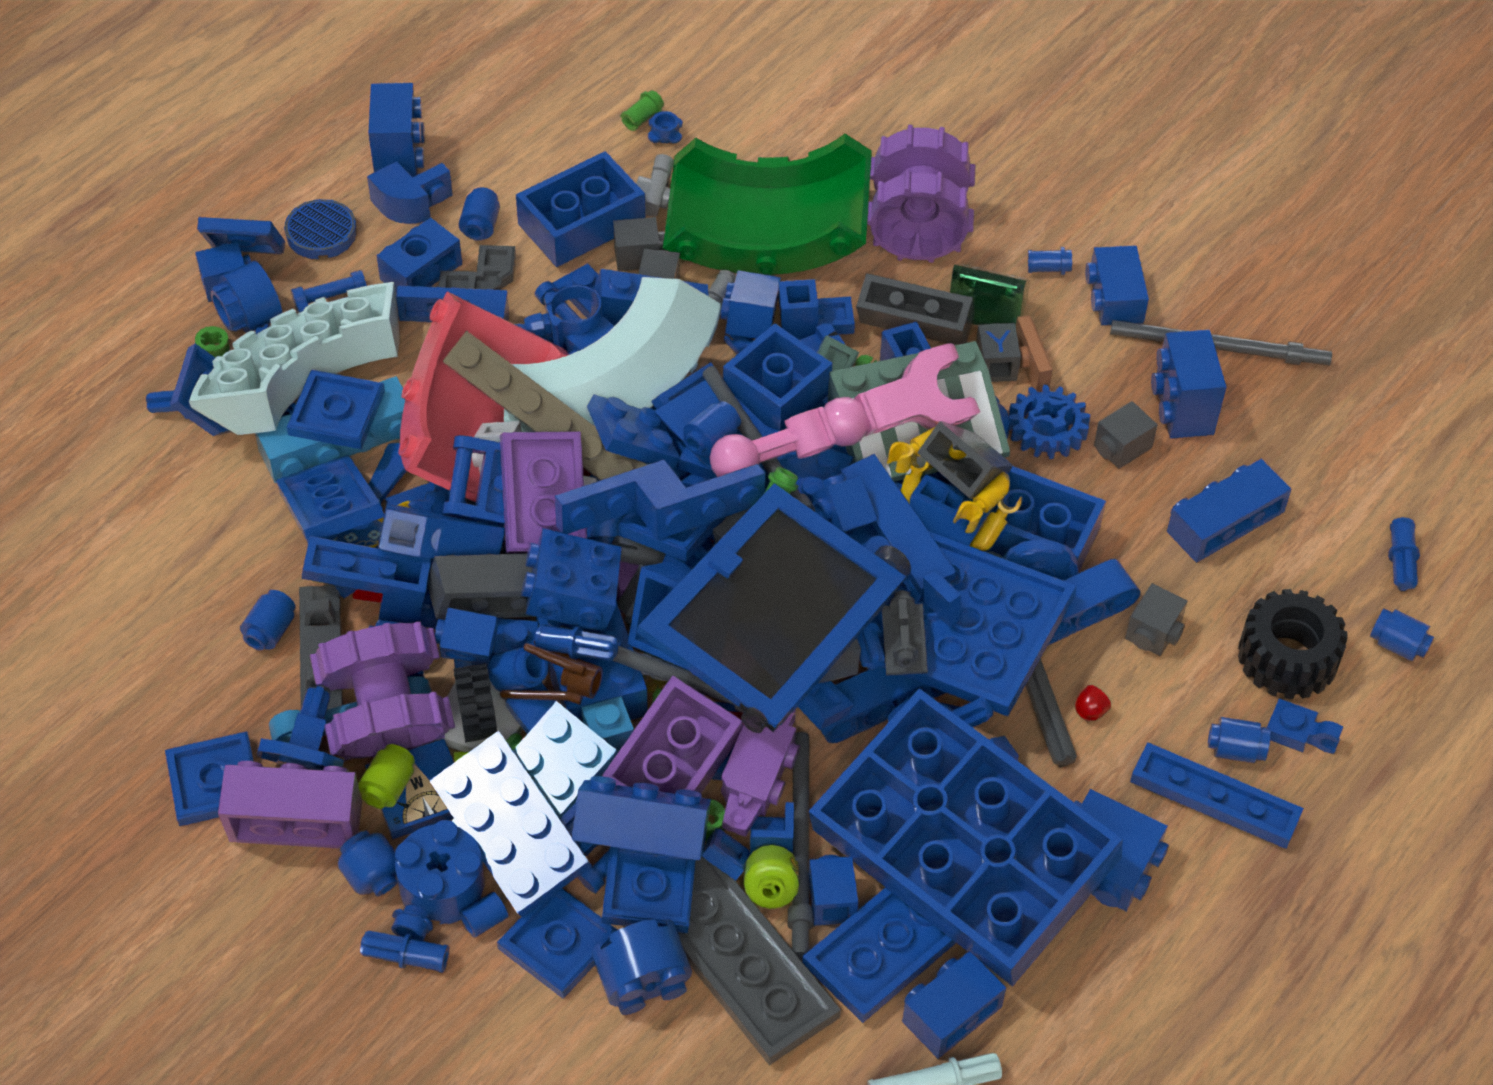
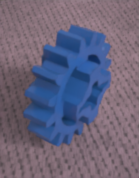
[1008,385,1090,459]

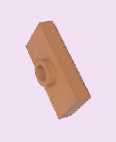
[1016,315,1053,392]

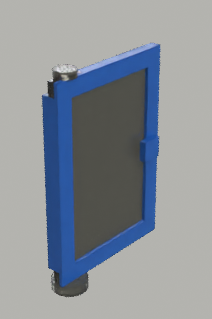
[636,484,911,733]

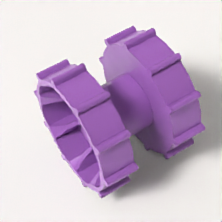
[867,124,975,263]
[310,622,455,760]

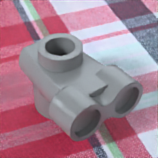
[636,154,674,217]

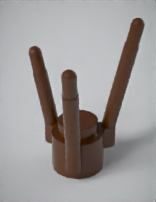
[500,640,603,705]

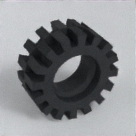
[453,663,498,743]

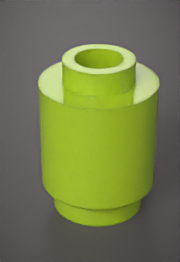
[358,744,415,809]

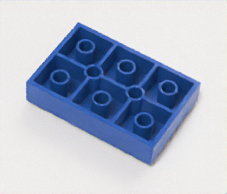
[808,688,1123,987]

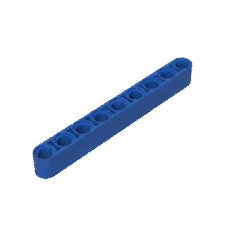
[820,559,1141,743]

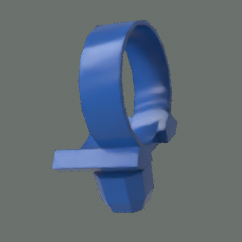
[524,285,602,348]

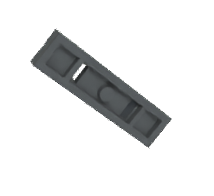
[299,584,343,710]

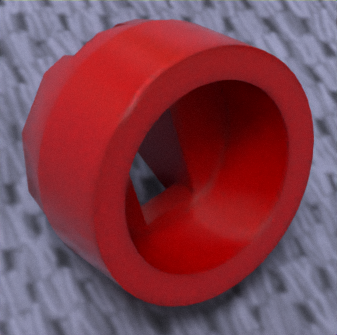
[1075,685,1111,721]

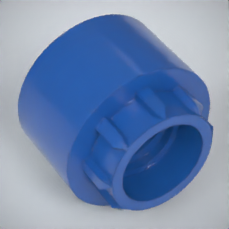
[211,261,283,333]

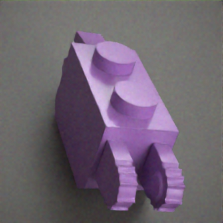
[721,709,800,837]

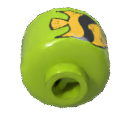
[744,845,800,909]

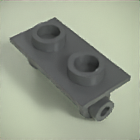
[882,590,928,675]

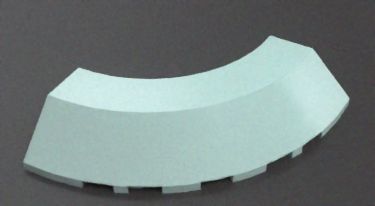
[504,277,722,432]
[189,282,400,435]

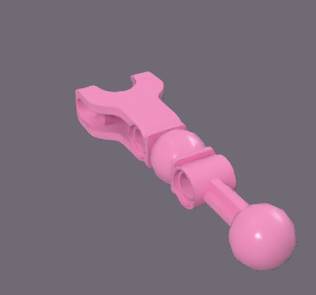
[710,343,981,477]

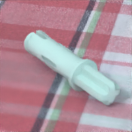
[867,1053,1002,1085]

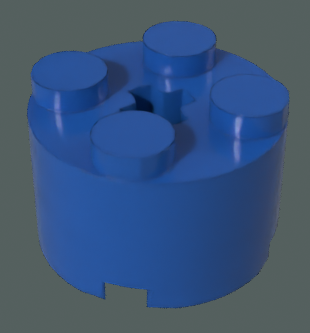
[395,820,485,924]
[591,919,692,1015]

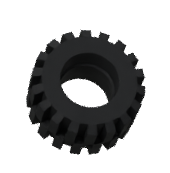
[1238,589,1348,699]

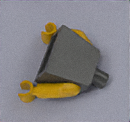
[887,421,1012,533]

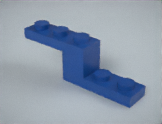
[396,286,569,350]
[555,460,765,540]
[301,536,502,629]

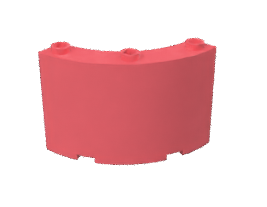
[398,291,570,502]

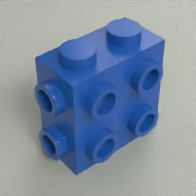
[521,528,622,632]
[1074,789,1169,912]

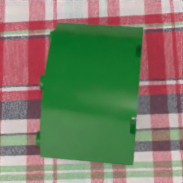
[663,133,872,276]

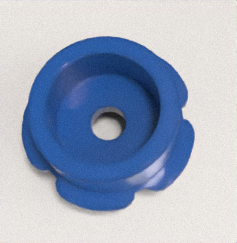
[391,905,433,941]

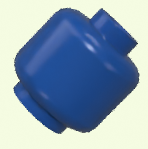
[338,830,398,897]

